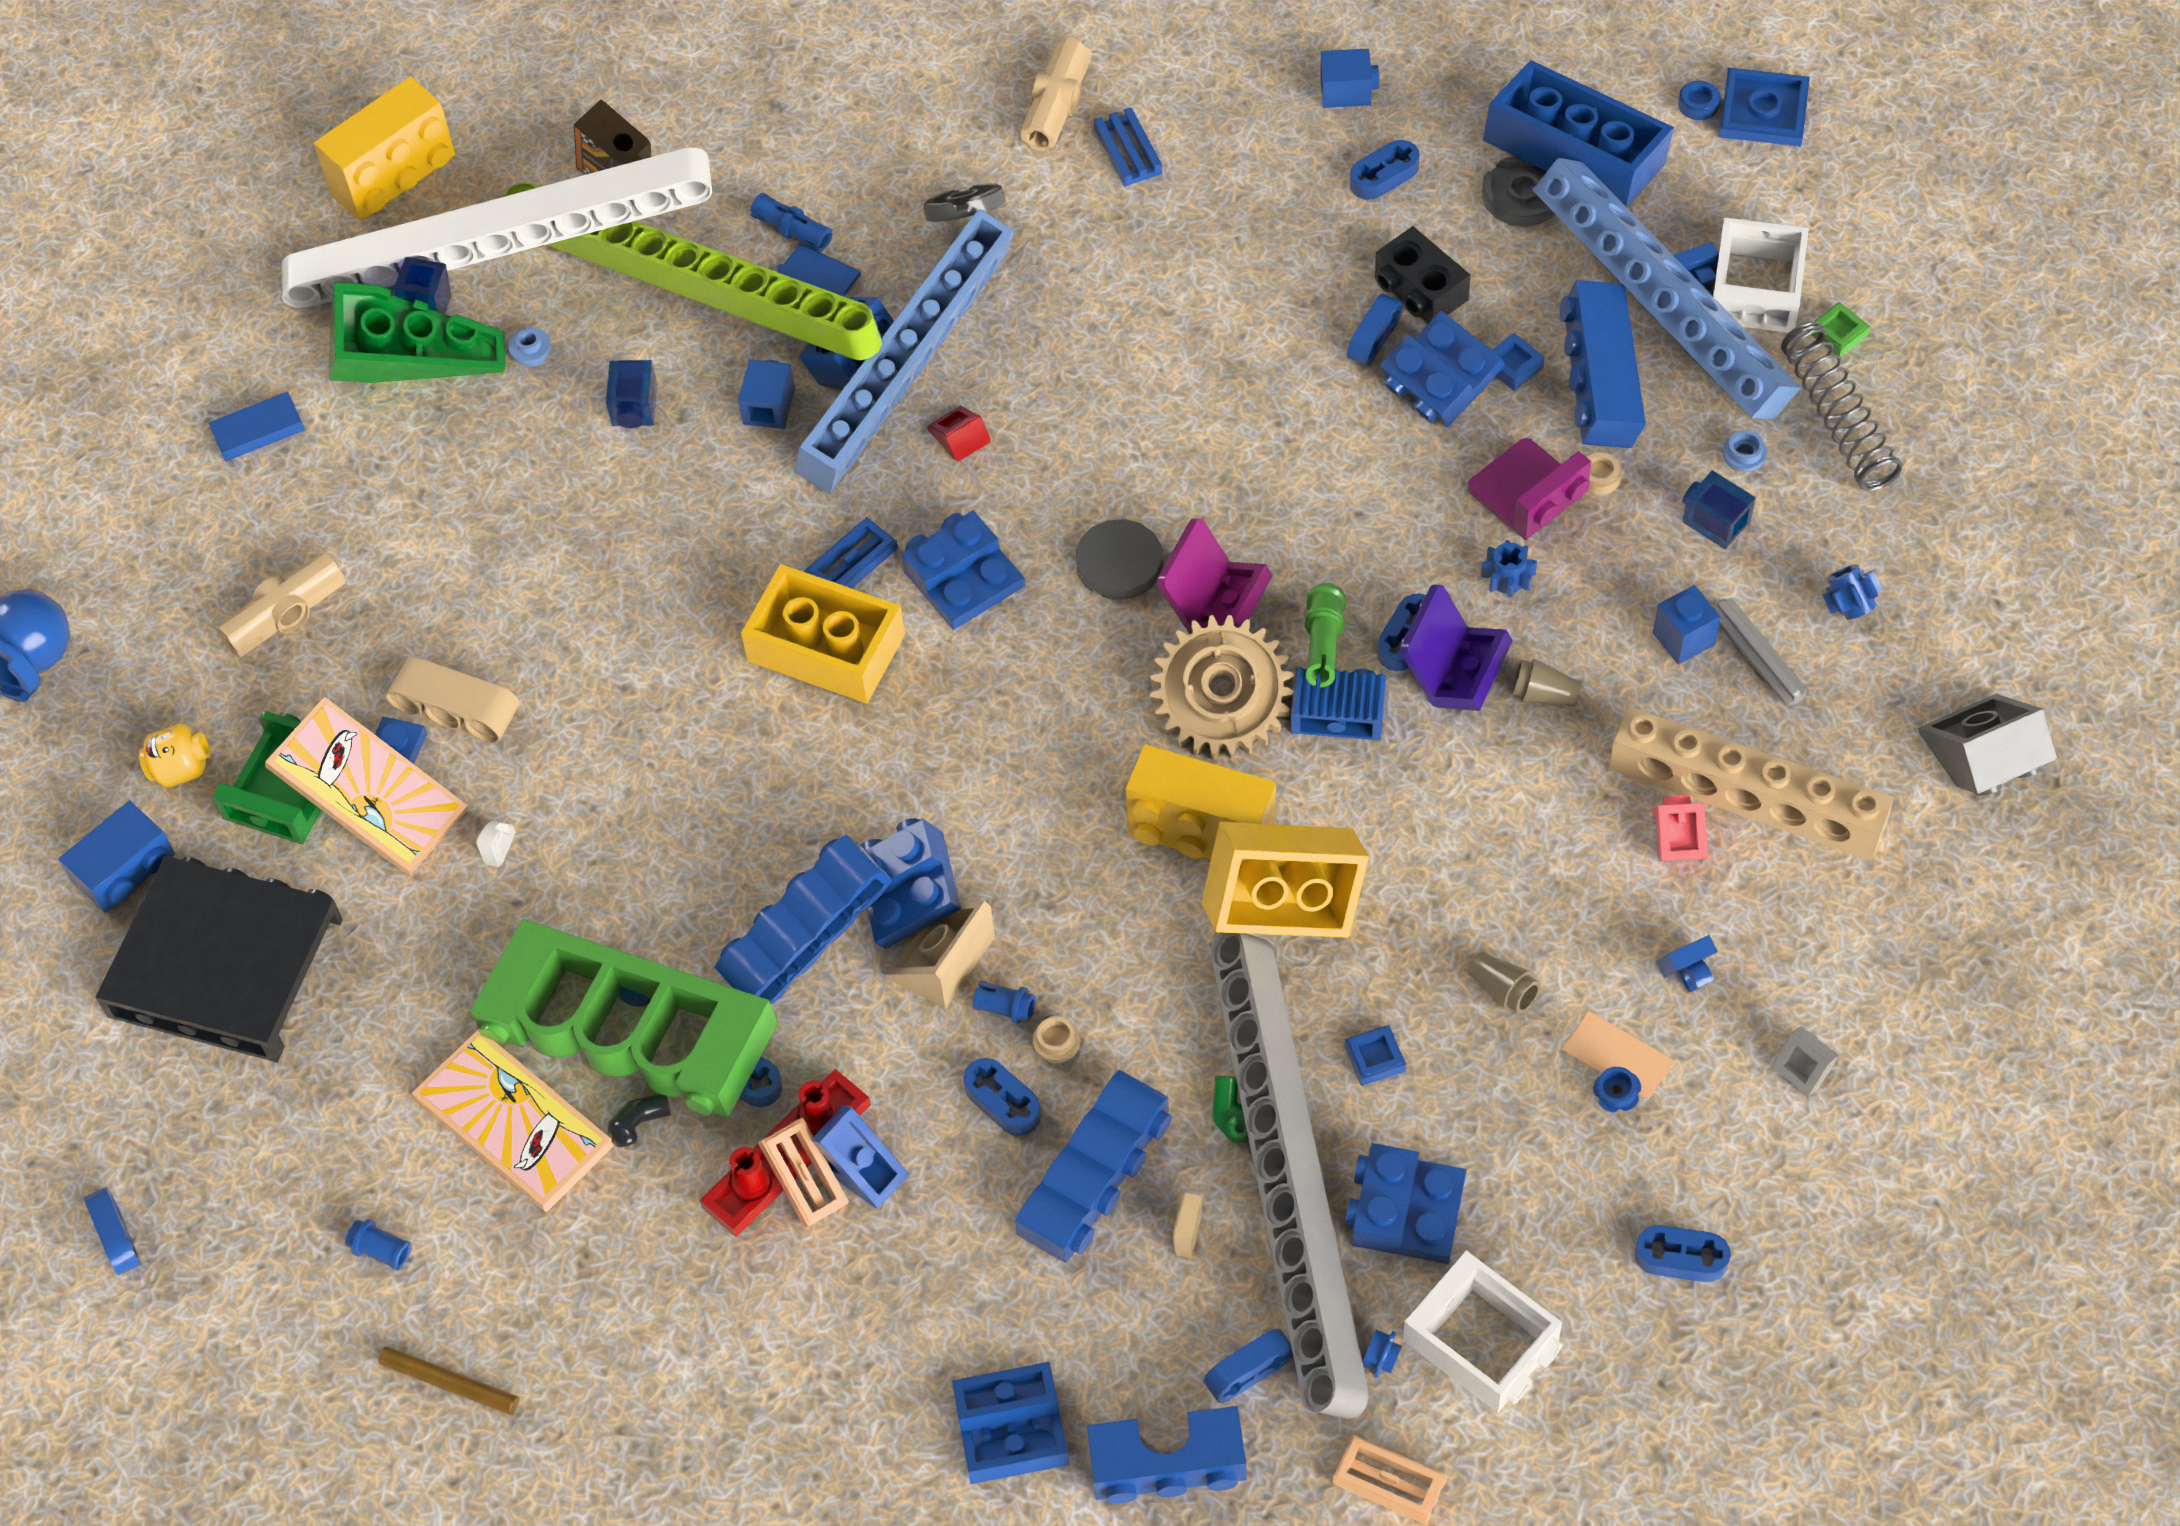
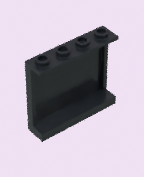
[95,856,343,1063]

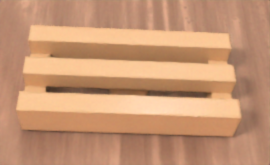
[758,1118,849,1227]
[1332,1434,1447,1525]

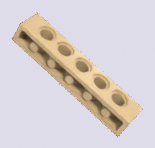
[1609,706,1894,861]

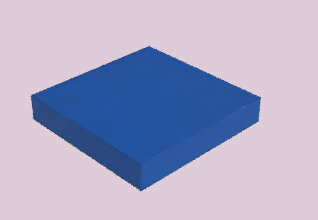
[1719,67,1810,147]

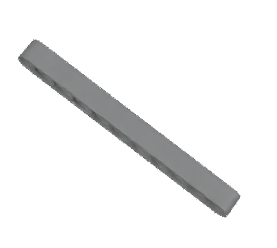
[1211,932,1369,1420]

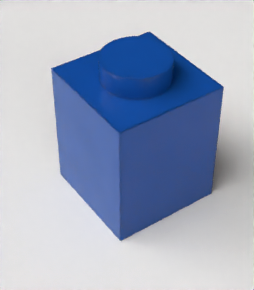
[1320,48,1379,108]
[738,359,795,429]
[1653,585,1721,665]

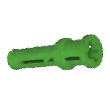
[1305,583,1346,688]

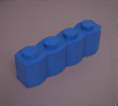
[714,834,892,1004]
[1015,1070,1172,1263]

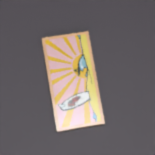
[265,697,468,876]
[411,1028,614,1213]

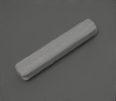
[1714,599,1807,706]

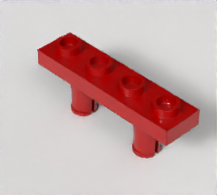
[700,1069,871,1237]

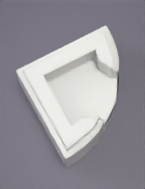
[476,821,516,868]

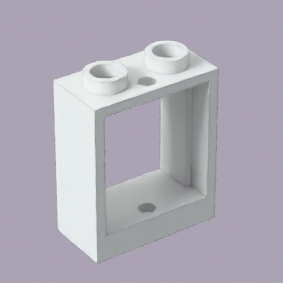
[1713,217,1809,333]
[1403,1250,1562,1413]

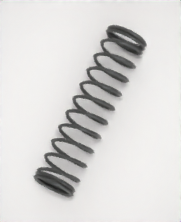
[1781,322,1903,491]

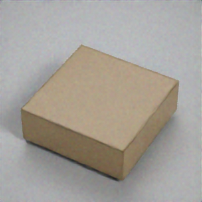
[1172,1192,1202,1259]

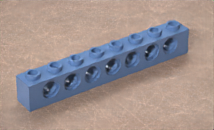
[1533,158,1802,420]
[794,209,1014,494]

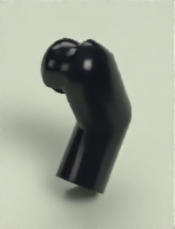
[608,1094,671,1147]

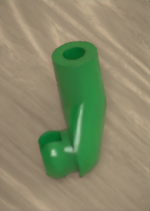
[1212,1076,1249,1143]

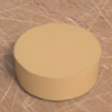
[1586,451,1622,495]

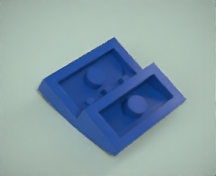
[952,1362,1070,1484]

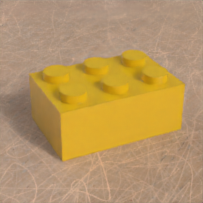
[313,76,456,222]
[741,564,905,704]
[1125,744,1276,859]
[1201,822,1369,937]

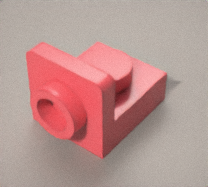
[1652,795,1708,862]

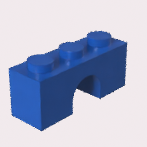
[1087,1406,1247,1504]

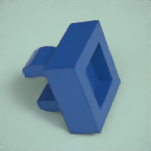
[1674,242,1719,295]
[1656,935,1718,992]

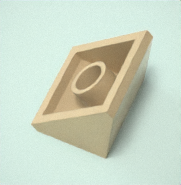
[885,901,995,1009]

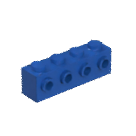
[1560,280,1646,448]

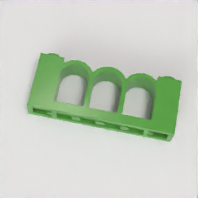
[470,919,778,1118]

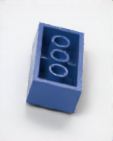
[1483,60,1674,207]

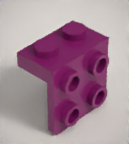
[1468,438,1592,541]
[1157,518,1273,634]

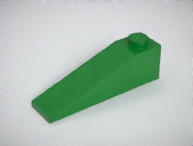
[329,282,505,383]

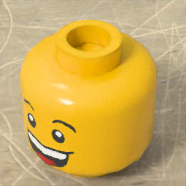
[139,723,211,788]

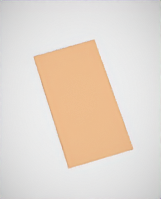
[1562,1011,1675,1100]

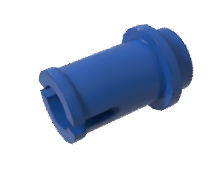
[973,980,1036,1024]
[345,1219,412,1270]

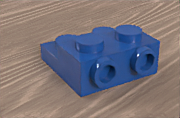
[1380,311,1506,427]
[901,510,1025,630]
[860,818,961,949]
[1345,1143,1467,1264]

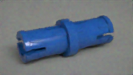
[750,192,833,252]

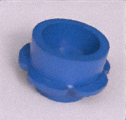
[1593,1067,1641,1113]
[1363,1329,1402,1378]

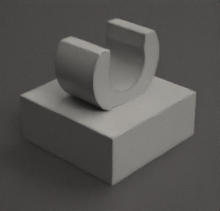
[1771,1026,1839,1096]

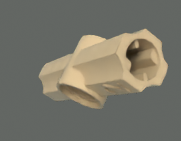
[1021,38,1091,152]
[215,552,346,658]

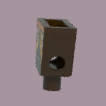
[573,99,651,175]

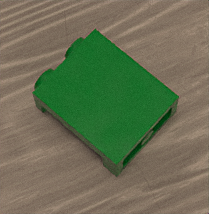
[212,711,322,845]

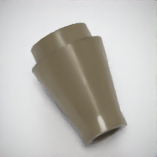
[1512,659,1582,707]
[1469,952,1541,1014]

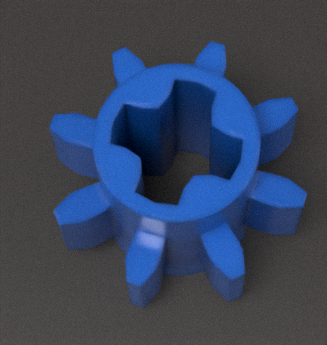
[1481,540,1537,597]
[1822,564,1882,620]

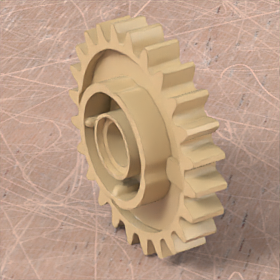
[1150,615,1294,759]

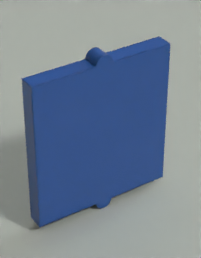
[777,244,861,296]

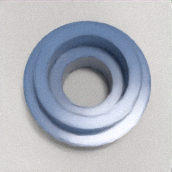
[508,328,551,367]
[1723,430,1767,472]

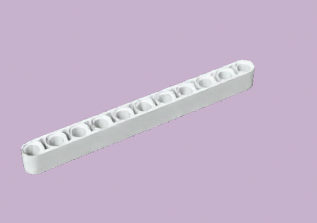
[281,147,712,308]

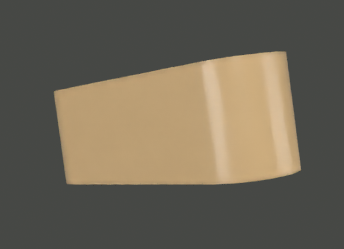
[385,657,520,743]

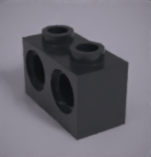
[1375,226,1471,324]

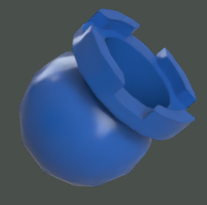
[0,589,71,702]

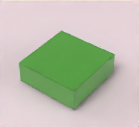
[1808,302,1871,356]

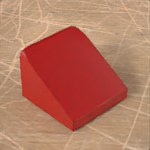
[927,406,991,462]

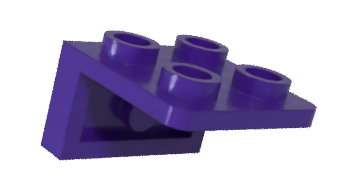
[1401,584,1513,711]

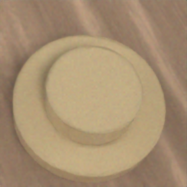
[1033,1016,1080,1063]

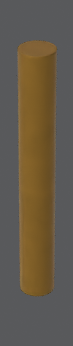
[378,1346,520,1415]

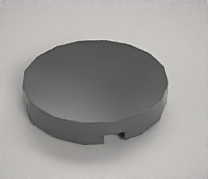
[1482,157,1556,227]
[923,183,1006,222]
[1075,519,1163,600]

